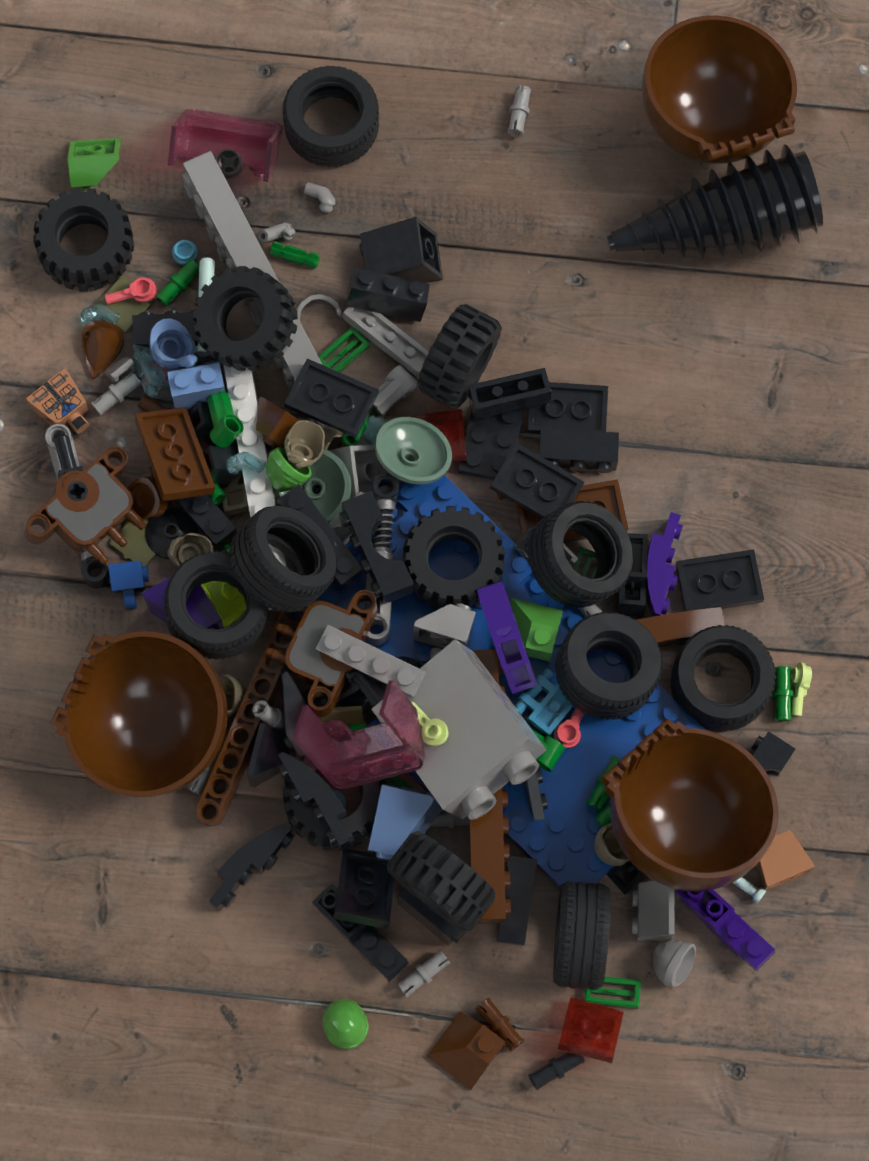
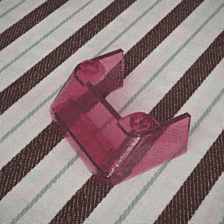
[168,109,283,182]
[292,680,425,789]

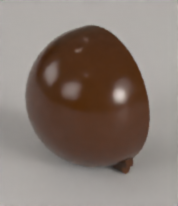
[642,15,797,164]
[50,631,227,797]
[601,719,779,891]

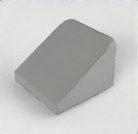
[105,357,136,385]

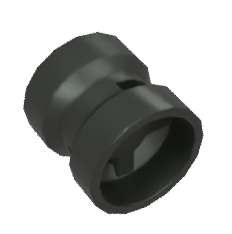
[216,149,244,177]

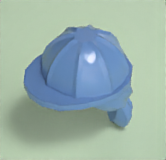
[149,319,197,370]

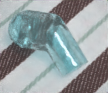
[81,304,120,325]
[226,451,266,475]

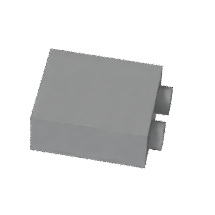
[372,640,547,820]

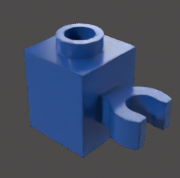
[108,561,149,609]

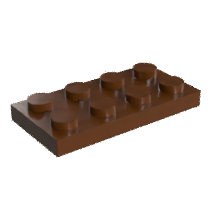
[134,407,215,501]
[515,479,629,543]

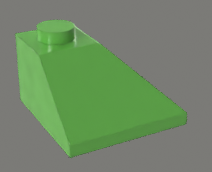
[68,138,121,190]
[510,598,563,662]

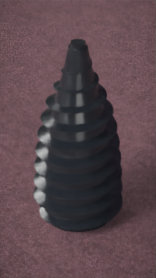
[607,144,823,259]

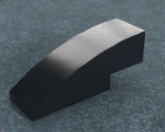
[617,533,648,617]
[497,856,537,946]

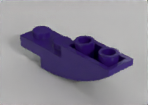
[646,512,683,617]
[477,581,538,694]
[676,889,775,972]

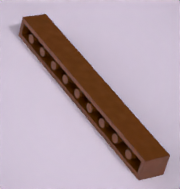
[470,650,511,924]

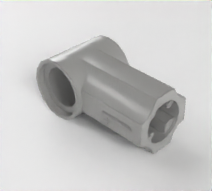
[371,365,418,417]

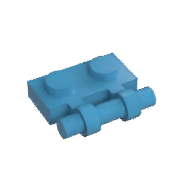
[515,668,574,736]

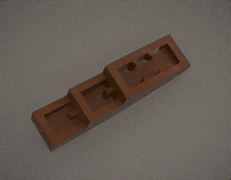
[637,607,725,647]

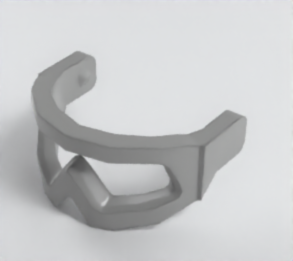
[296,294,343,320]

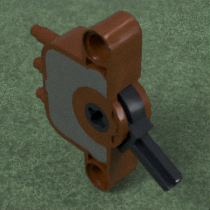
[24,435,146,565]
[265,590,386,717]

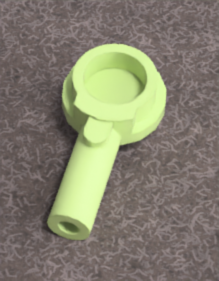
[791,662,812,716]
[406,702,449,746]

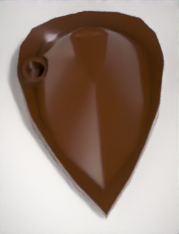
[82,321,124,380]
[125,477,168,520]

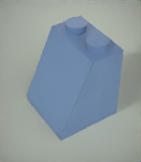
[167,359,225,412]
[368,785,442,860]

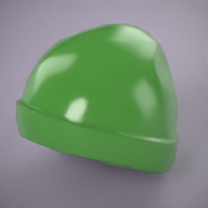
[266,447,312,492]
[322,999,369,1050]

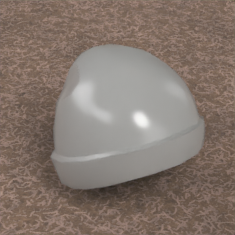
[652,939,696,987]

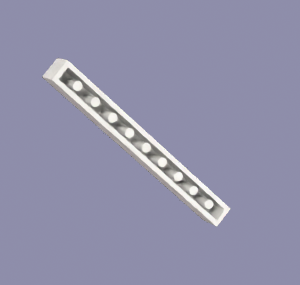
[224,365,288,610]

